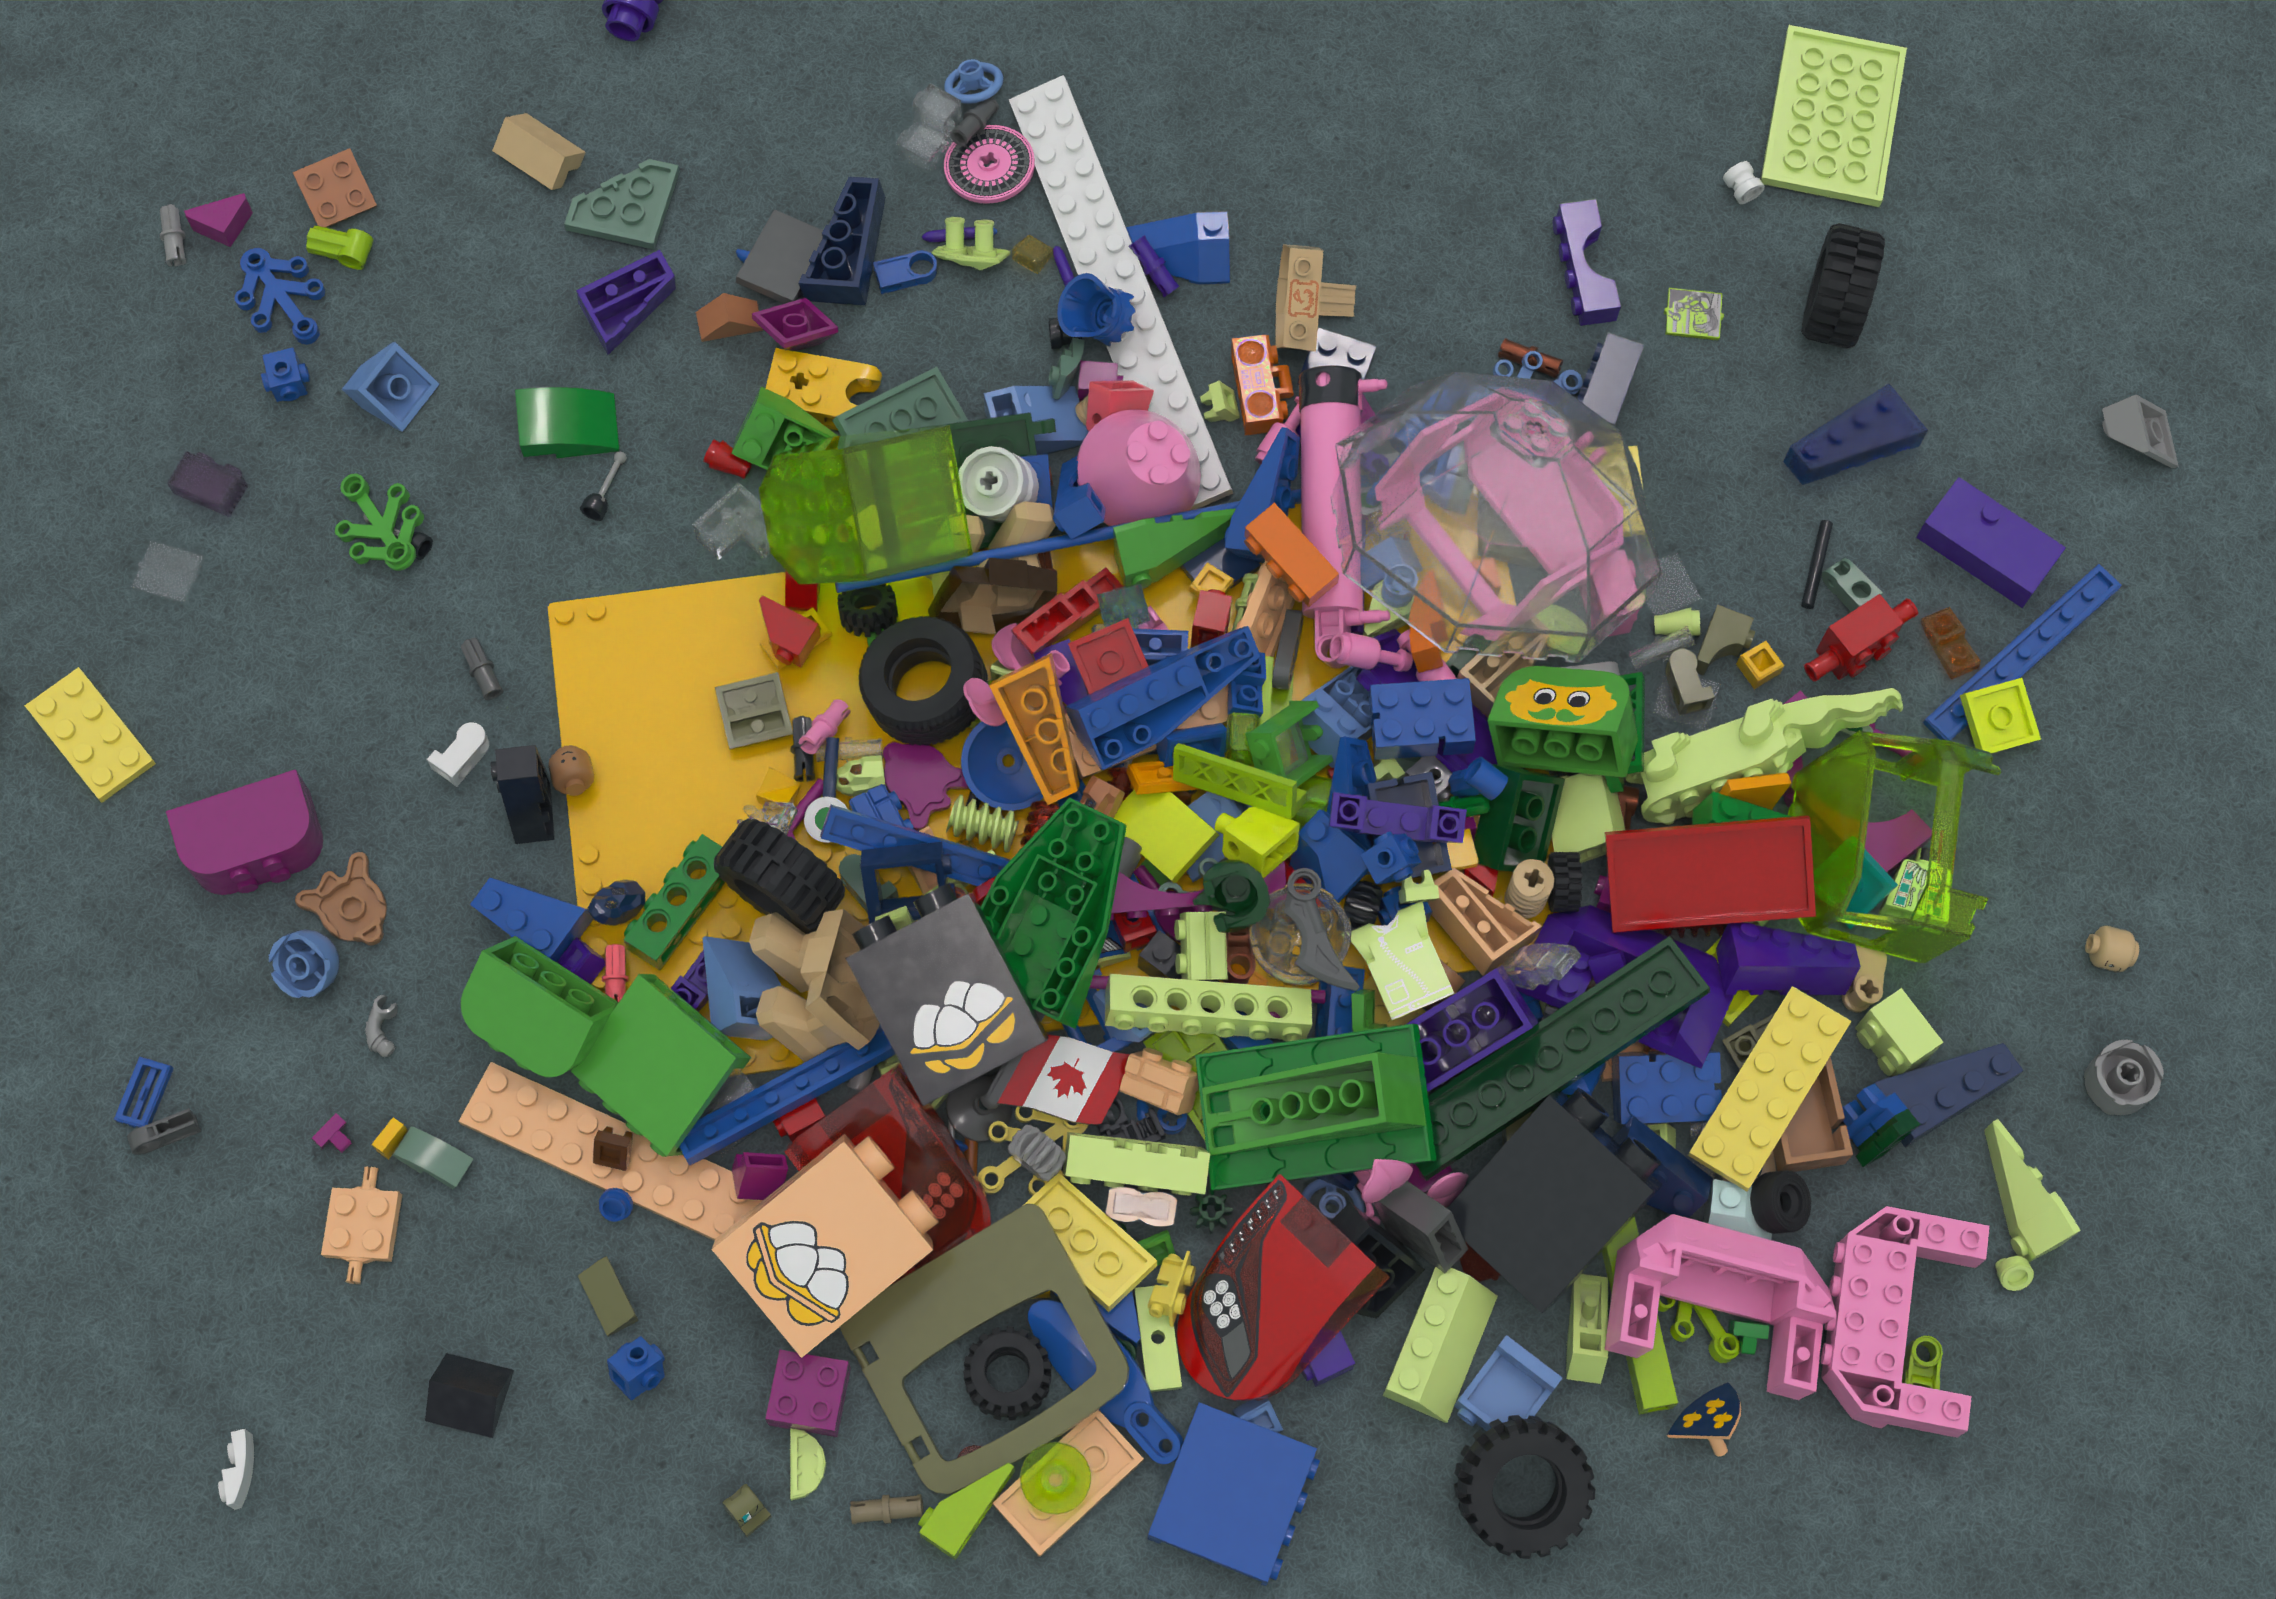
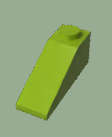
[918,1462,1015,1560]

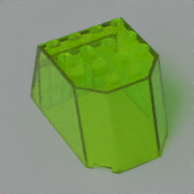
[758,425,973,584]

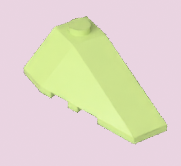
[1984,1119,2081,1262]

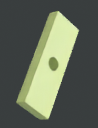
[1134,1284,1182,1392]

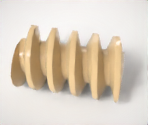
[1504,859,1554,919]

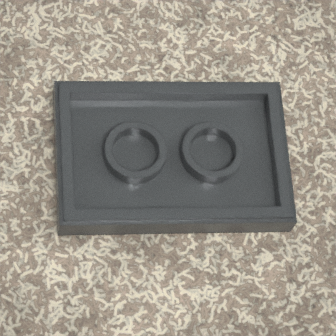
[735,209,823,304]

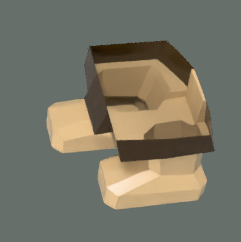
[919,501,1057,634]

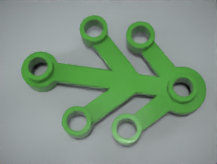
[335,474,424,571]

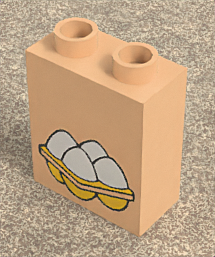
[712,1134,939,1358]

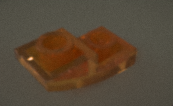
[1921,607,1981,680]

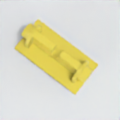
[1147,1251,1196,1327]

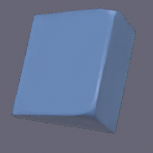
[1233,1396,1283,1433]

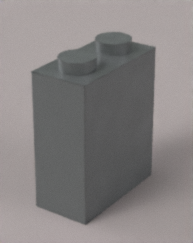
[1373,1181,1468,1273]

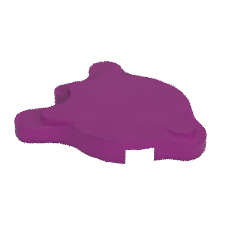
[883,742,969,831]

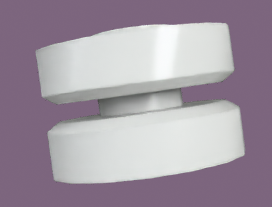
[957,446,1039,523]

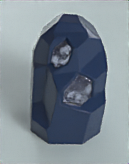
[588,879,645,925]

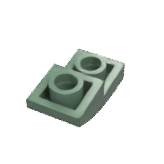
[1048,338,1085,399]
[392,1126,473,1190]

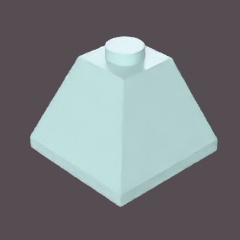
[1703,1179,1772,1240]

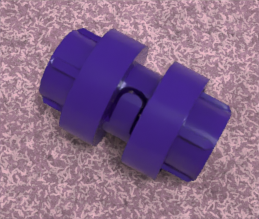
[602,0,663,41]

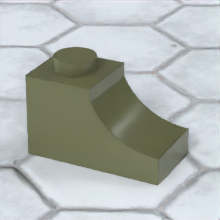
[1696,605,1755,675]

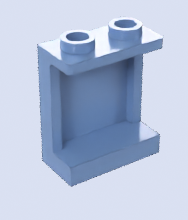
[1454,1335,1563,1431]

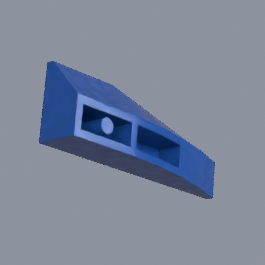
[1065,626,1260,770]

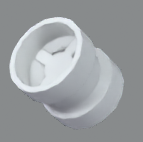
[1723,161,1765,204]

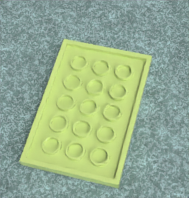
[1761,25,1907,207]

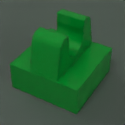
[1728,1319,1769,1355]

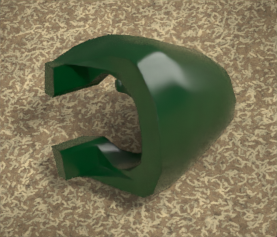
[1193,859,1270,933]

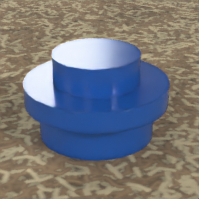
[599,1188,633,1222]

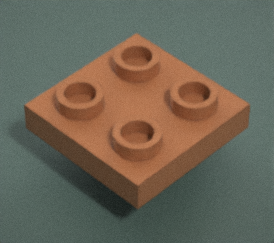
[293,148,377,228]

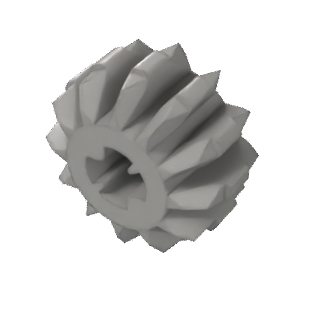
[1008,1125,1067,1181]

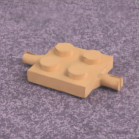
[321,1166,402,1284]

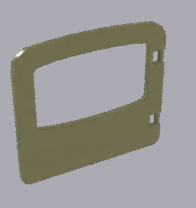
[840,1204,1129,1494]

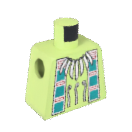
[1879,848,1950,931]

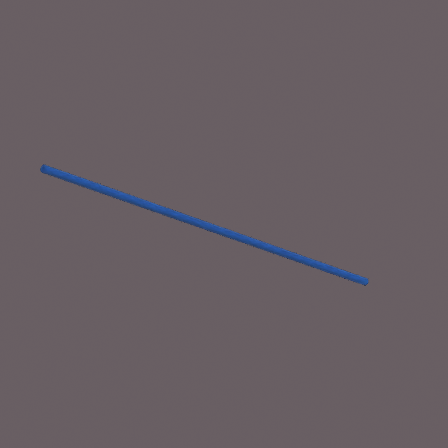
[835,467,1439,593]

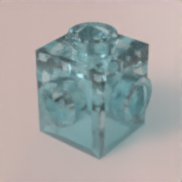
[1097,583,1150,629]

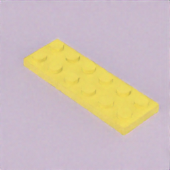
[1688,986,1851,1192]

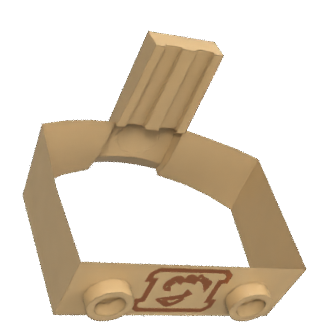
[1276,244,1356,351]

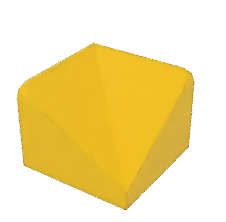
[1736,641,1785,689]
[756,767,801,814]

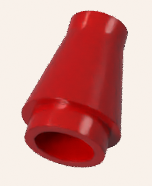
[703,439,752,479]

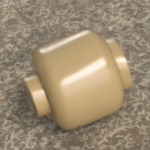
[2085,926,2139,972]

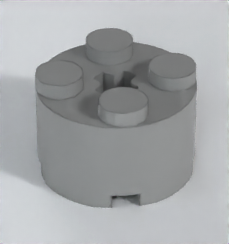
[2084,1040,2164,1115]

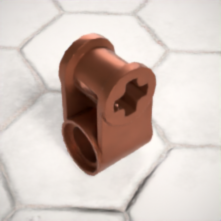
[1223,925,1256,984]

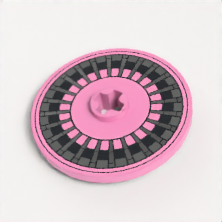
[944,125,1035,204]

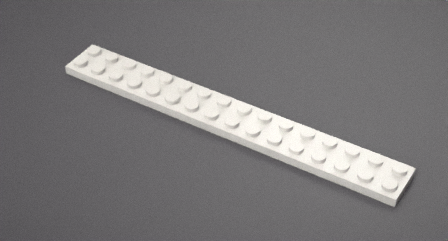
[1009,75,1233,511]

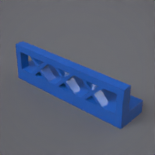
[1314,966,1365,1038]

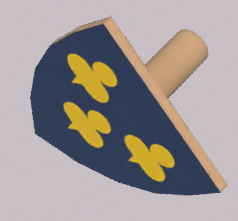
[1667,1382,1741,1456]

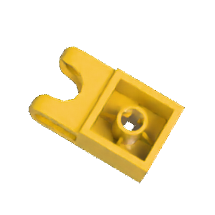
[766,348,882,430]

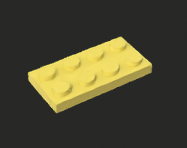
[24,667,156,803]
[1024,1172,1157,1312]

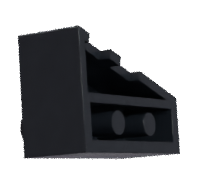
[491,745,555,844]

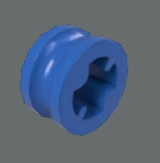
[1157,1108,1187,1135]

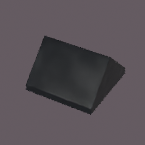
[425,1353,514,1438]

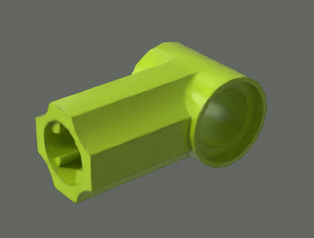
[306,225,374,270]

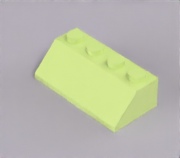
[1383,1267,1498,1423]

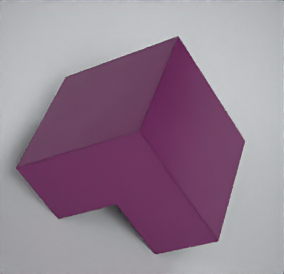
[732,1152,788,1200]

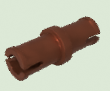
[1498,338,1563,379]

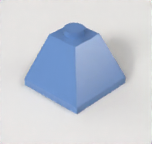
[342,342,439,432]

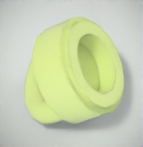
[1995,1256,2034,1291]

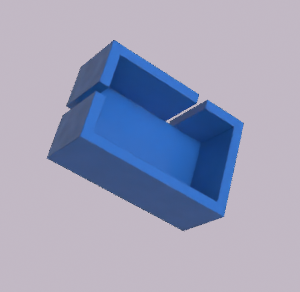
[1369,678,1476,760]
[1612,1049,1722,1124]

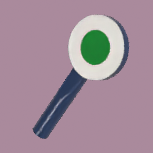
[804,737,848,843]

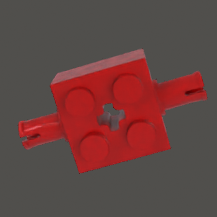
[1804,594,1918,682]

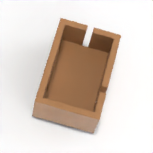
[1773,1057,1853,1172]

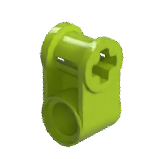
[1902,1336,1943,1390]

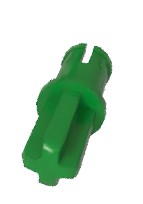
[1438,794,1490,817]

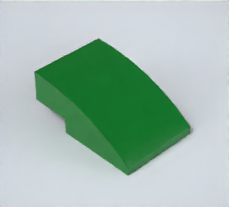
[515,387,620,458]

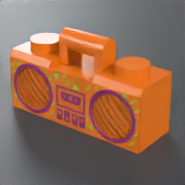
[1231,335,1294,435]

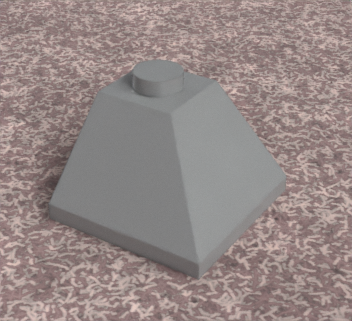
[2102,395,2179,468]

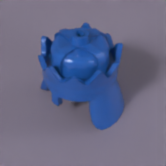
[1057,273,1135,347]

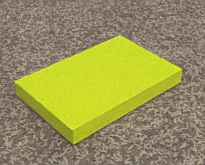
[1114,790,1219,883]

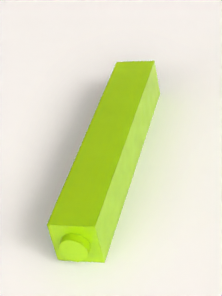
[1602,1216,1678,1415]

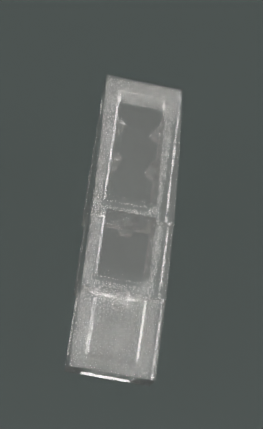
[1500,943,1581,990]

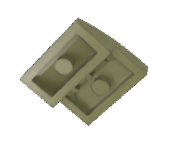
[715,672,793,749]

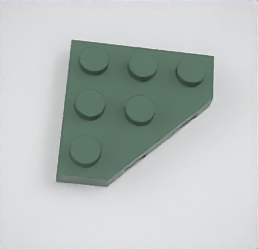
[564,159,680,250]

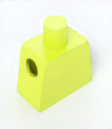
[1215,807,1300,878]

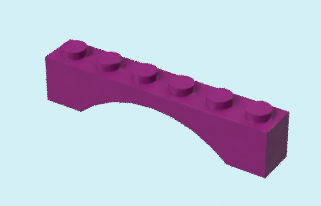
[1110,861,1287,920]

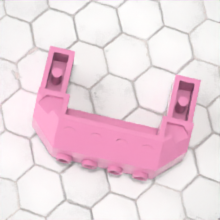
[1821,1206,1990,1438]
[1605,1214,1836,1400]

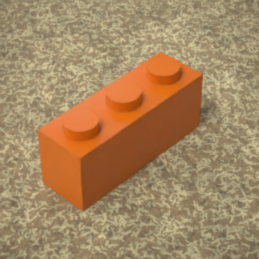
[1244,502,1339,607]

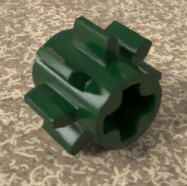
[1190,1189,1233,1234]

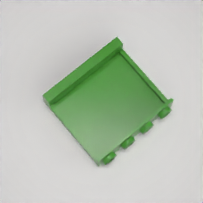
[571,974,751,1157]

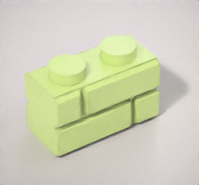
[1174,911,1228,980]

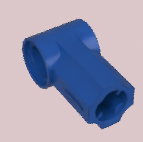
[1448,757,1508,800]

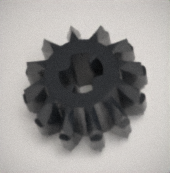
[1339,880,1383,933]

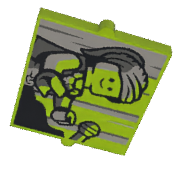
[1664,288,1724,340]

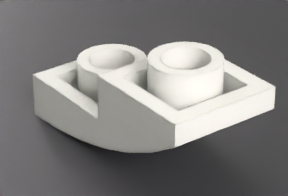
[218,1429,254,1510]

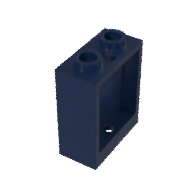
[860,842,956,924]

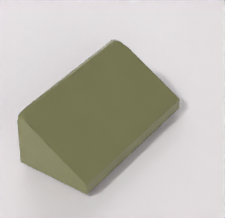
[578,1256,639,1337]

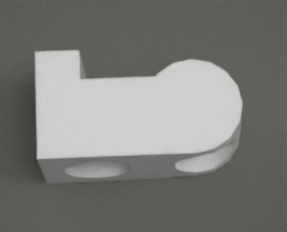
[427,722,489,787]

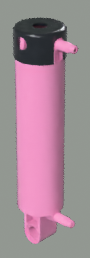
[1299,365,1390,668]

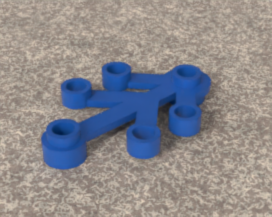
[235,248,325,345]

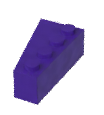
[1716,922,1861,995]

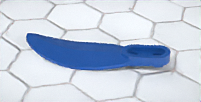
[1028,1300,1184,1464]

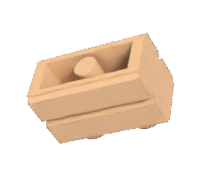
[1119,1048,1199,1115]

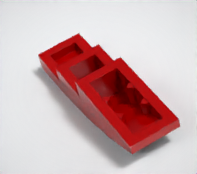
[1011,567,1127,655]

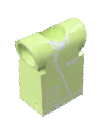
[1345,901,1455,1020]

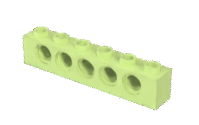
[1105,974,1312,1042]

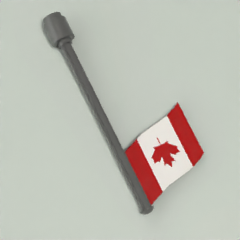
[980,837,1142,1125]

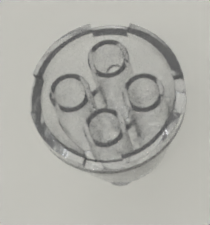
[1249,883,1351,988]

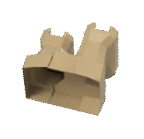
[749,909,880,1062]

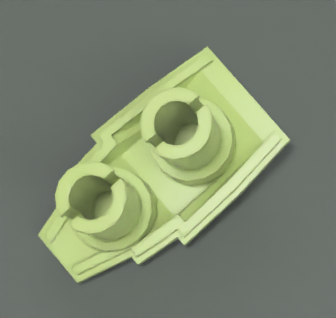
[932,217,1010,270]

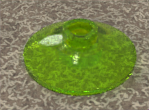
[1020,1442,1091,1514]

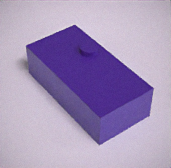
[1916,477,2066,608]

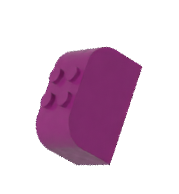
[166,769,323,895]

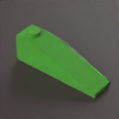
[1113,508,1236,590]

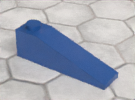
[1126,212,1230,284]
[1225,427,1300,563]
[1327,736,1377,875]

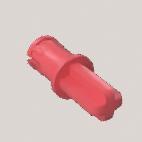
[602,944,629,1002]

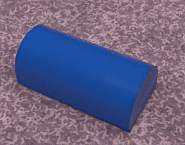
[1156,723,1228,767]

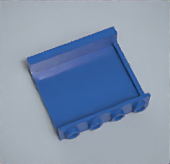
[1147,1402,1320,1586]

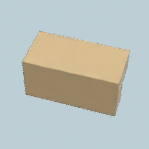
[492,113,586,190]

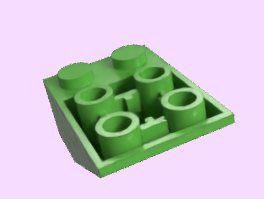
[731,387,844,493]

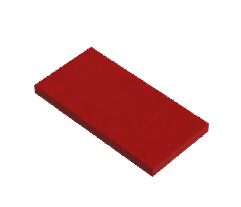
[1605,815,1816,933]

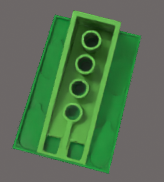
[1195,1024,1437,1191]

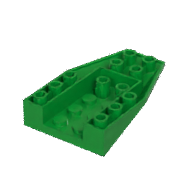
[981,797,1127,1029]

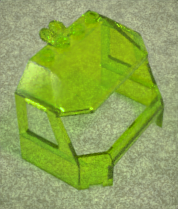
[1788,730,2002,963]

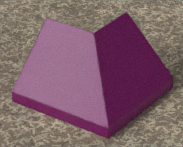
[752,298,838,351]

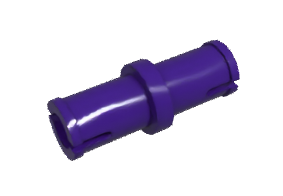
[1128,235,1180,298]

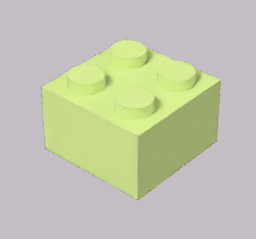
[1855,988,1943,1076]

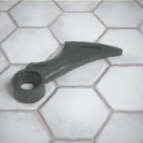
[1284,868,1359,991]

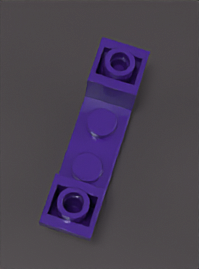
[1329,792,1467,843]

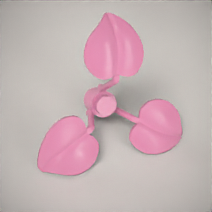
[963,623,1070,727]
[1353,1159,1469,1225]

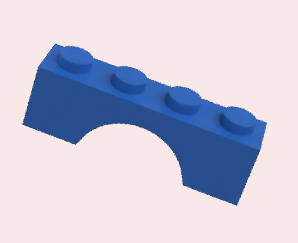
[1053,455,1106,540]

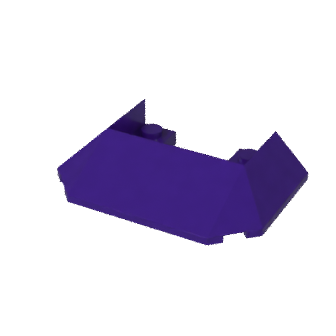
[1514,905,1734,1069]

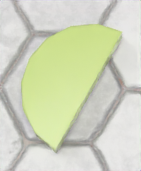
[790,1428,826,1501]

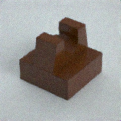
[593,1126,633,1171]

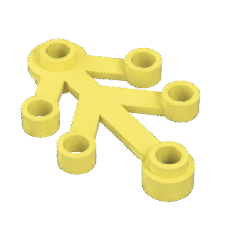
[977,1107,1088,1196]

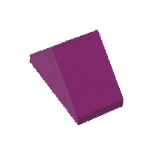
[184,193,253,247]

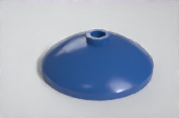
[961,721,1044,811]

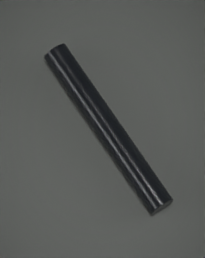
[1801,520,1833,609]

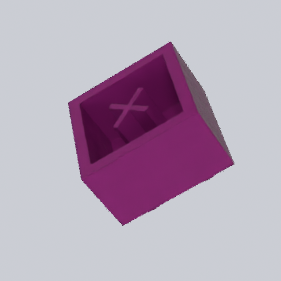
[765,1350,851,1437]

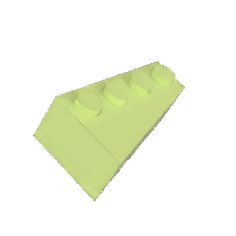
[1063,1132,1210,1196]

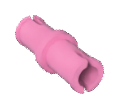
[799,699,850,754]

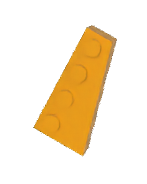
[989,653,1080,805]

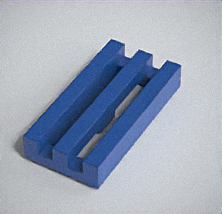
[114,1057,174,1128]

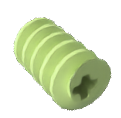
[946,795,1019,853]

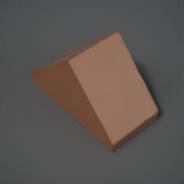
[696,293,763,342]

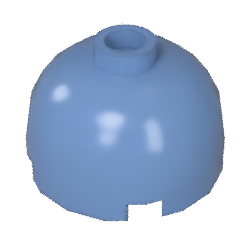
[269,929,339,998]

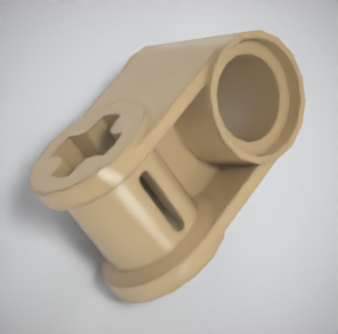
[1842,945,1887,1013]

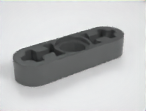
[1272,609,1304,690]

